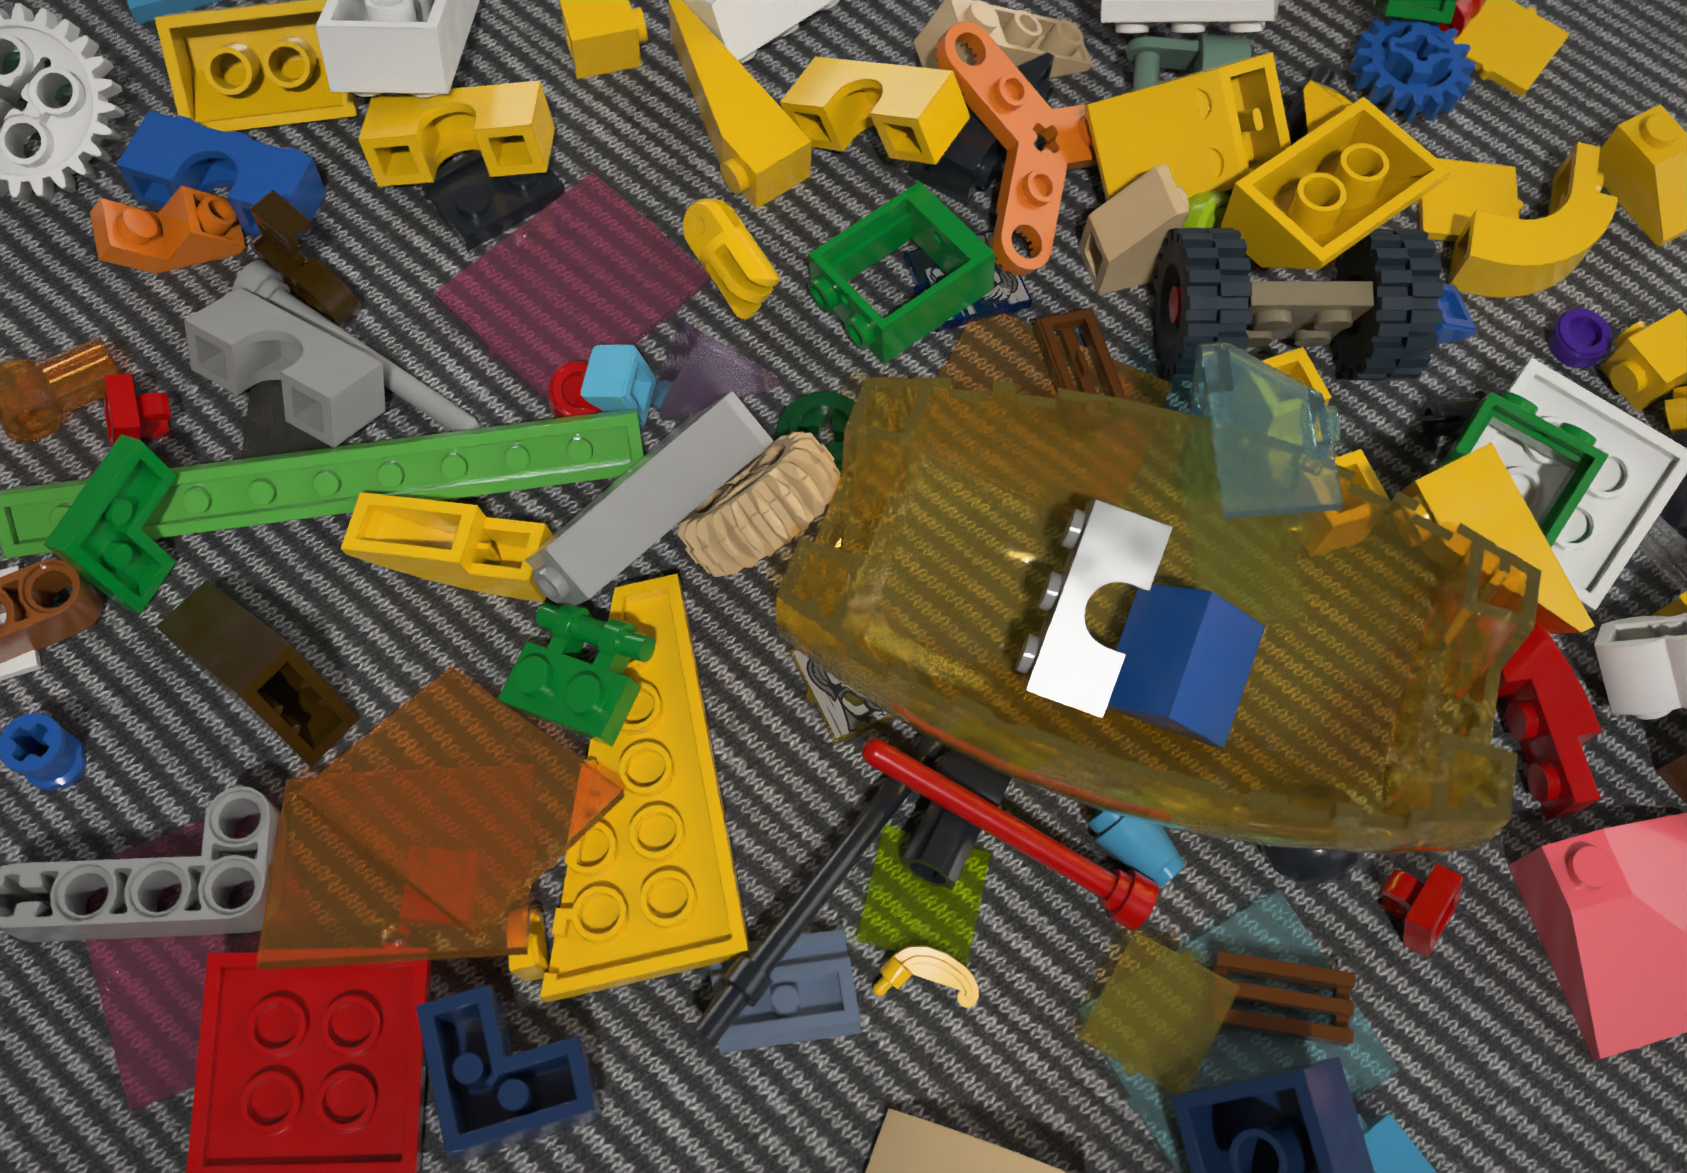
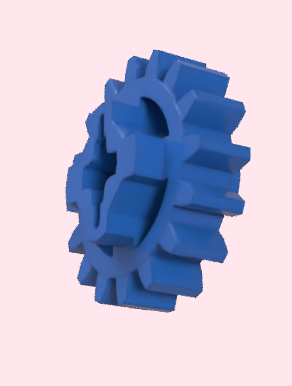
[1350,16,1475,122]

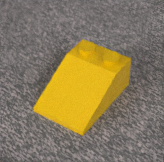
[1396,442,1594,634]

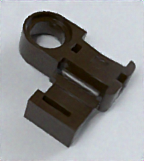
[249,190,360,327]

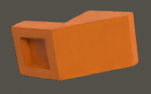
[90,185,246,274]

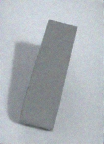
[0,786,288,942]

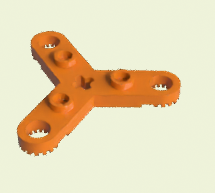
[934,21,1098,277]

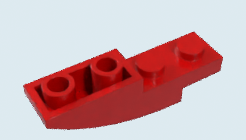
[1441,571,1602,820]

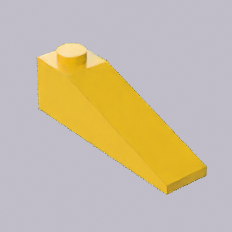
[668,0,812,210]

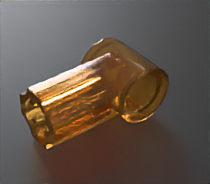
[0,337,122,442]

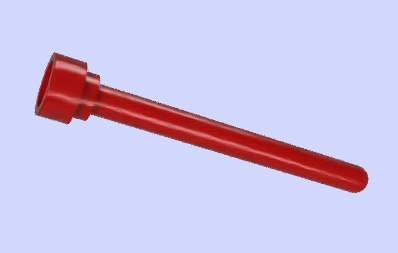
[862,739,1159,931]

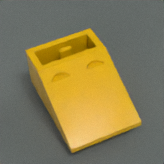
[1084,52,1291,202]

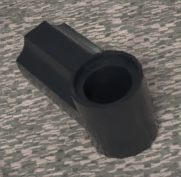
[901,746,1013,890]

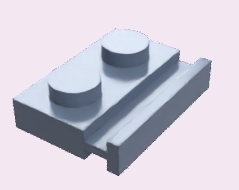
[710,929,861,1053]

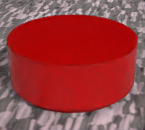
[547,361,604,418]

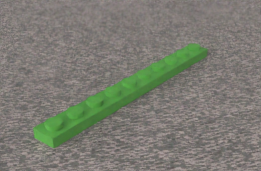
[0,408,644,559]

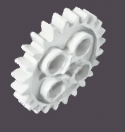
[0,3,125,202]

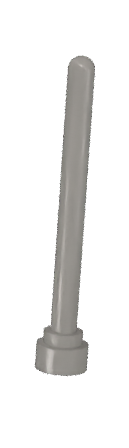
[232,260,479,432]

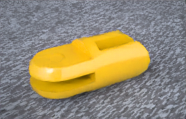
[683,198,781,320]

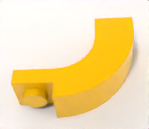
[1448,142,1618,298]

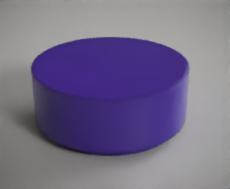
[1547,308,1613,368]

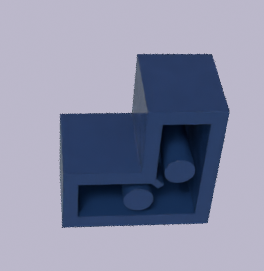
[416,985,603,1162]

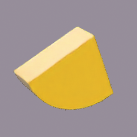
[507,908,550,982]

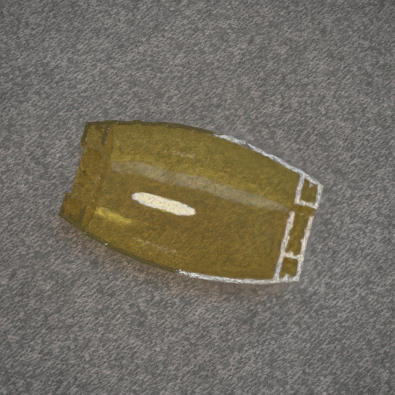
[776,377,1541,854]

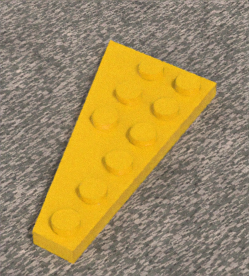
[540,574,751,1003]

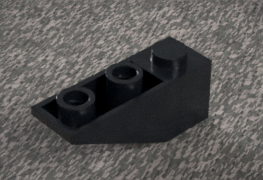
[908,52,1055,206]

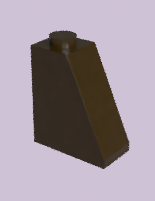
[156,580,359,767]

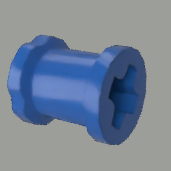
[0,713,87,791]

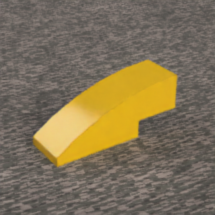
[340,492,553,603]

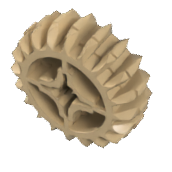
[677,431,842,577]

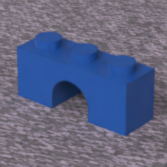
[117,110,326,239]

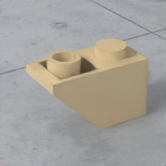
[1078,164,1189,295]

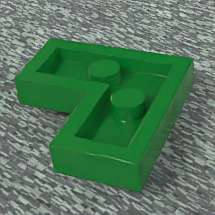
[43,434,177,615]

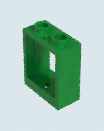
[808,181,995,364]
[1402,391,1609,547]

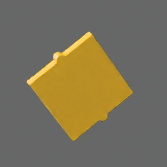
[1454,0,1570,97]
[1414,158,1524,242]

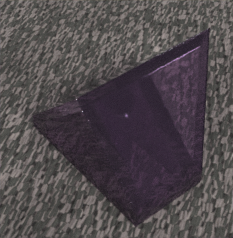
[650,319,779,421]

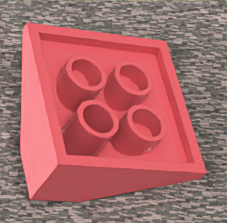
[1508,812,1687,1061]

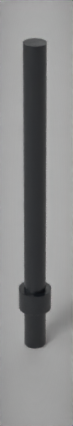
[691,719,955,1048]

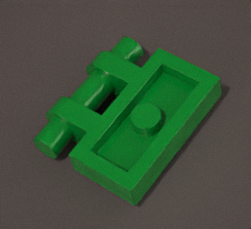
[497,603,655,747]

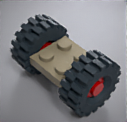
[1152,228,1443,381]

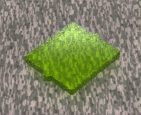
[856,826,991,967]

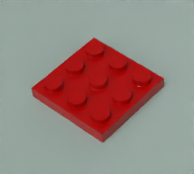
[186,950,432,1173]

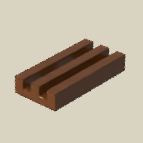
[1033,307,1131,430]
[1208,951,1356,1047]

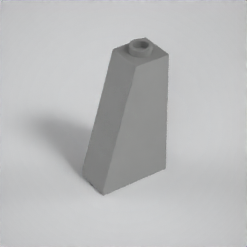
[525,391,773,606]

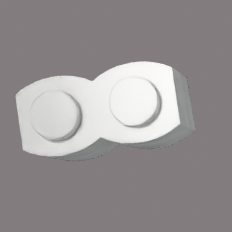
[1594,613,1687,720]

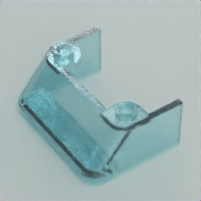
[1183,341,1343,624]

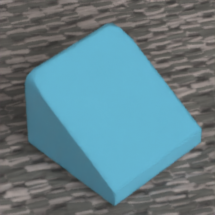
[581,345,657,429]

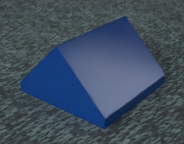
[1106,584,1265,750]

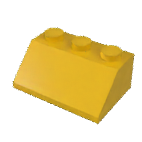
[154,0,358,132]
[1220,96,1451,270]

